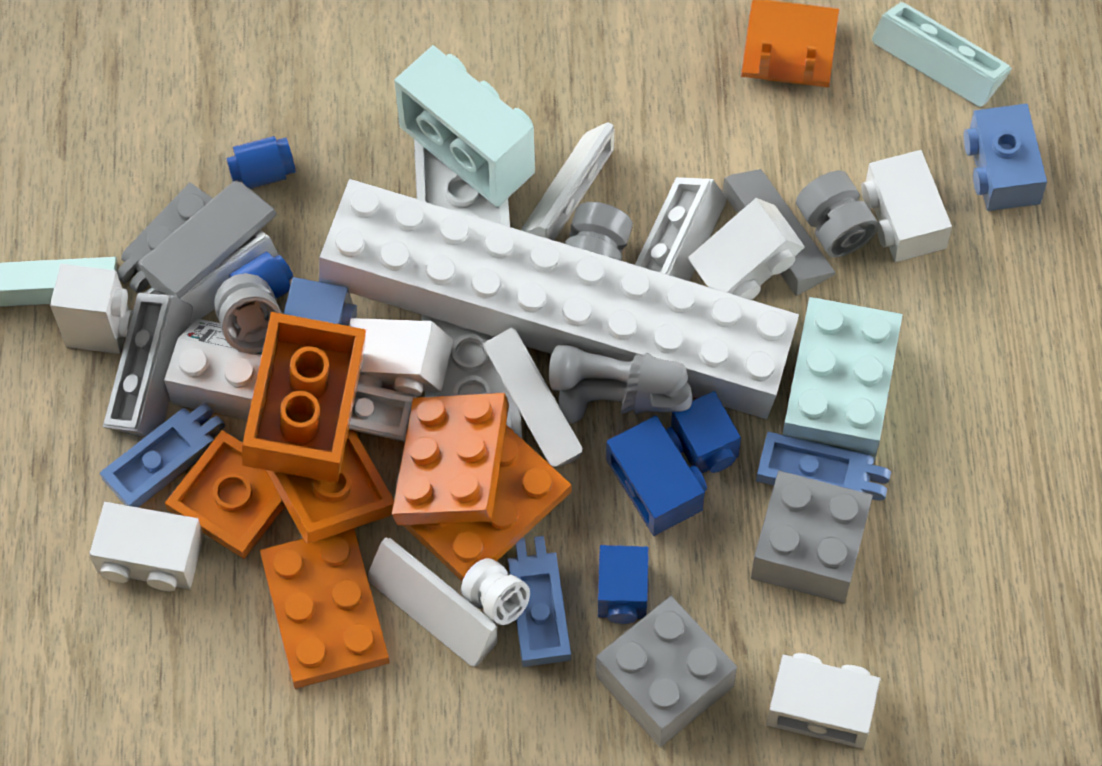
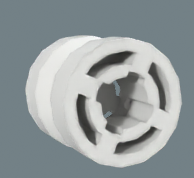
[461,558,530,625]

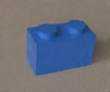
[606,415,707,537]

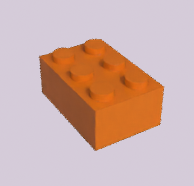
[242,312,367,483]

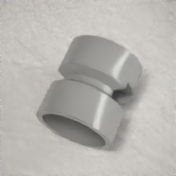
[796,170,880,258]
[565,202,633,261]
[214,273,282,354]

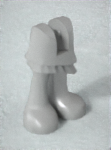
[549,345,692,423]

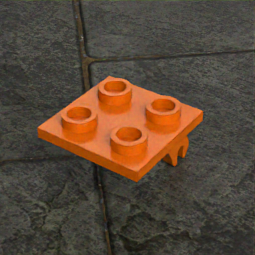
[741,0,839,88]

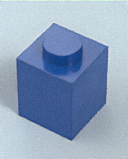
[671,391,741,474]
[598,545,649,624]

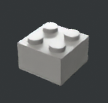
[751,470,873,603]
[596,596,737,748]

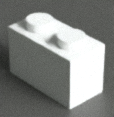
[861,150,952,262]
[688,198,805,300]
[50,264,133,354]
[349,318,454,396]
[89,502,204,591]
[767,653,880,749]

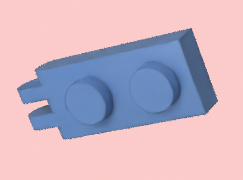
[99,403,225,508]
[756,432,891,501]
[508,536,571,667]

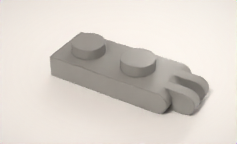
[117,182,213,293]

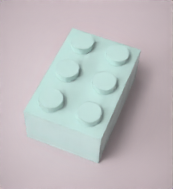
[394,45,535,208]
[783,297,903,464]

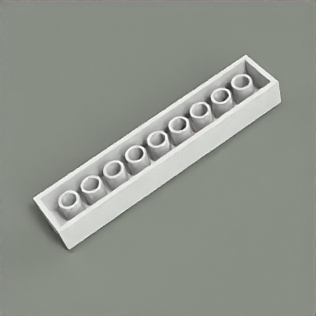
[319,179,799,419]

